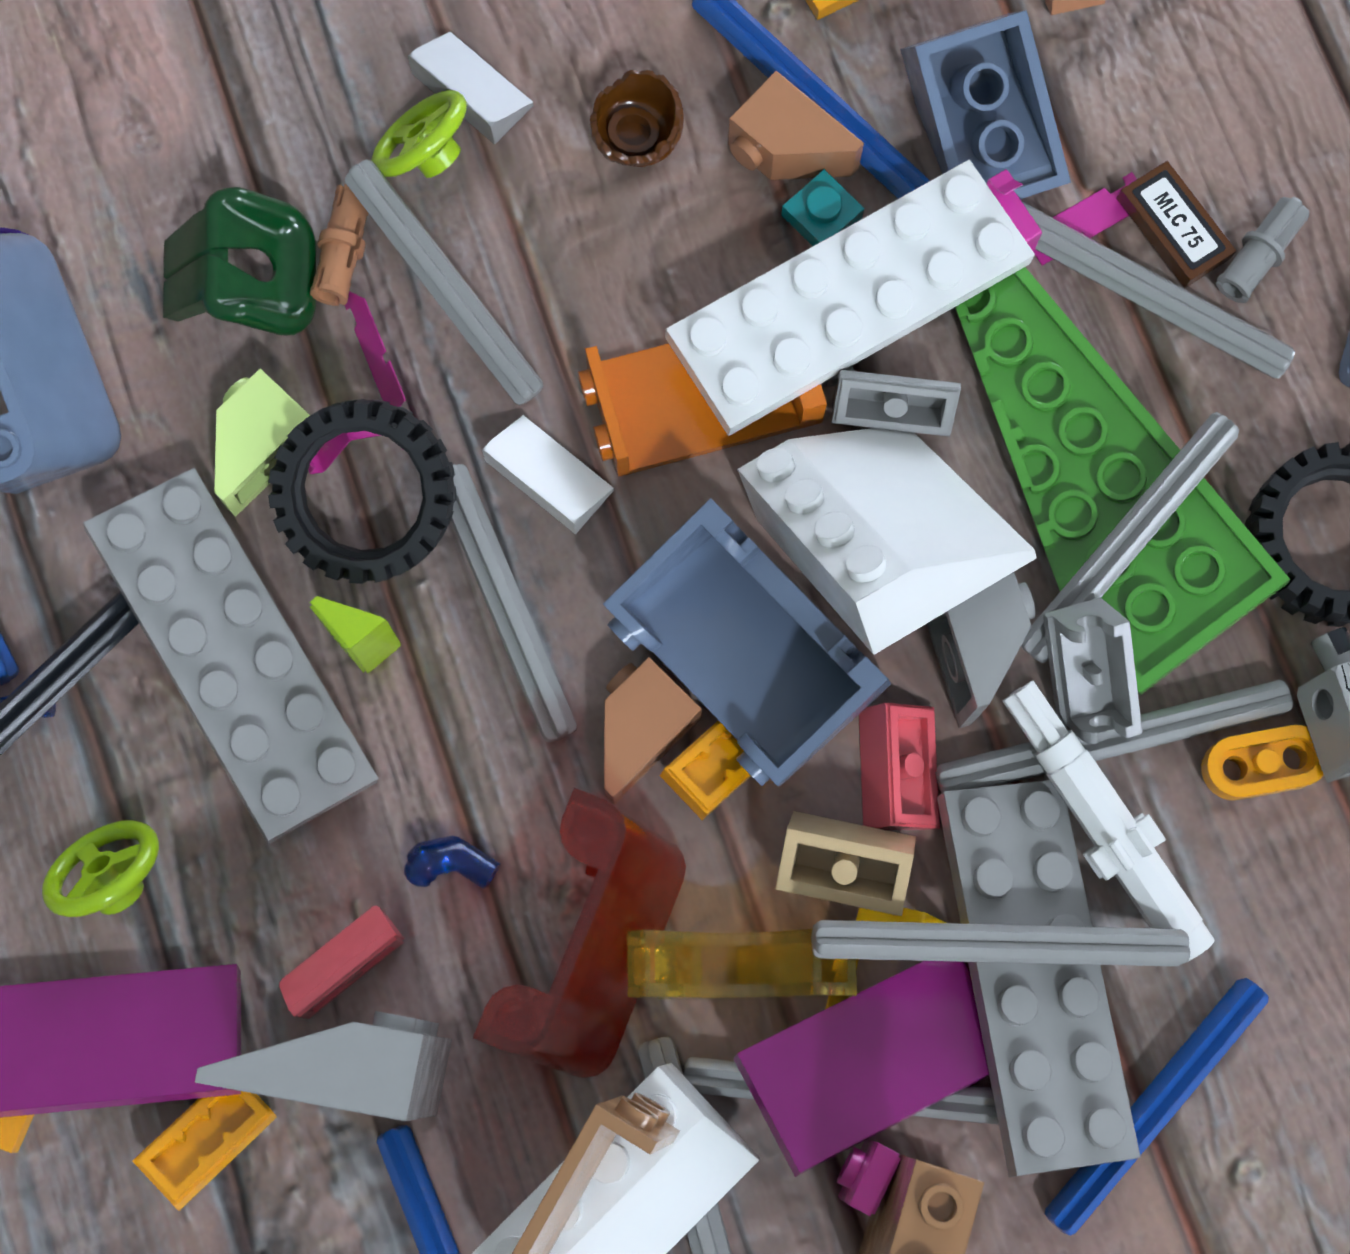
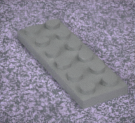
[83,468,379,844]
[937,780,1141,1178]

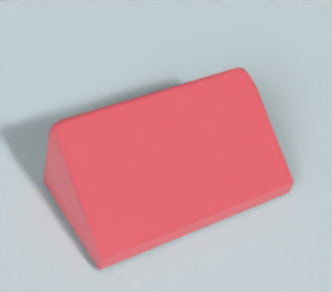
[859,703,940,830]
[279,905,405,1019]

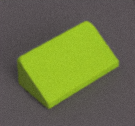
[310,596,401,673]

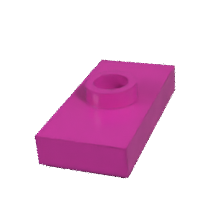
[837,1139,901,1216]

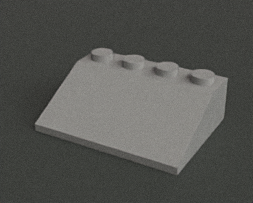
[195,1011,452,1121]

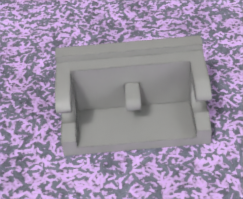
[1043,597,1142,744]

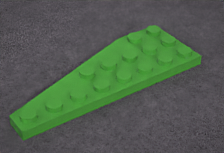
[955,267,1290,695]

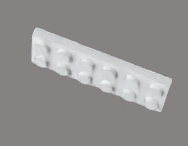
[665,159,1035,436]

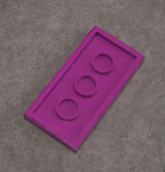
[733,961,989,1177]
[0,964,241,1118]

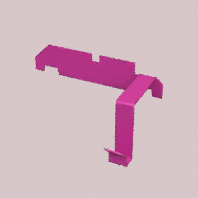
[987,169,1137,266]
[308,291,406,474]

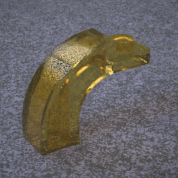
[627,929,857,1000]

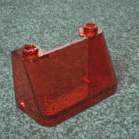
[473,788,686,1078]

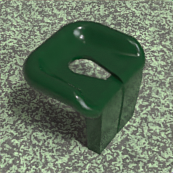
[163,187,316,336]

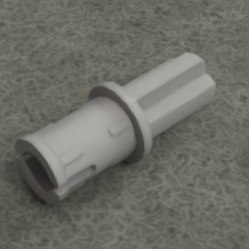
[1216,197,1309,303]

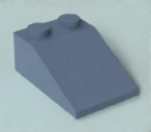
[900,10,1071,199]

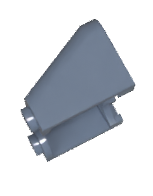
[0,233,121,494]
[603,498,891,786]

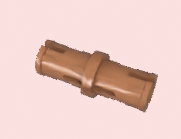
[310,183,369,306]

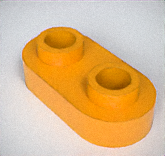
[1201,725,1324,800]

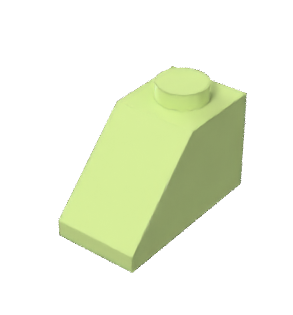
[214,368,310,517]

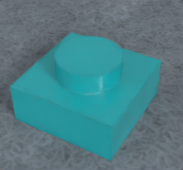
[781,169,865,246]

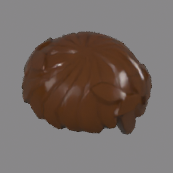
[590,70,684,167]

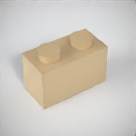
[775,811,916,916]

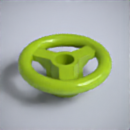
[371,90,467,178]
[42,820,159,917]

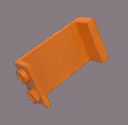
[578,343,827,477]

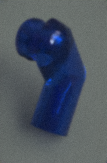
[404,835,501,890]

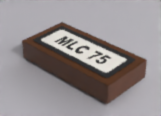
[1117,161,1237,288]

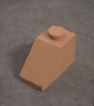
[728,71,864,180]
[604,657,702,805]

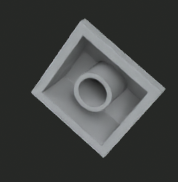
[927,572,1035,728]

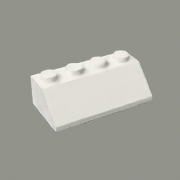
[472,1063,761,1254]

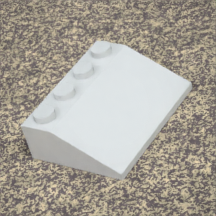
[737,428,1037,655]

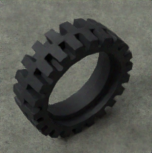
[268,399,456,584]
[1245,442,1350,627]

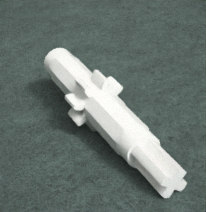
[1002,680,1215,961]

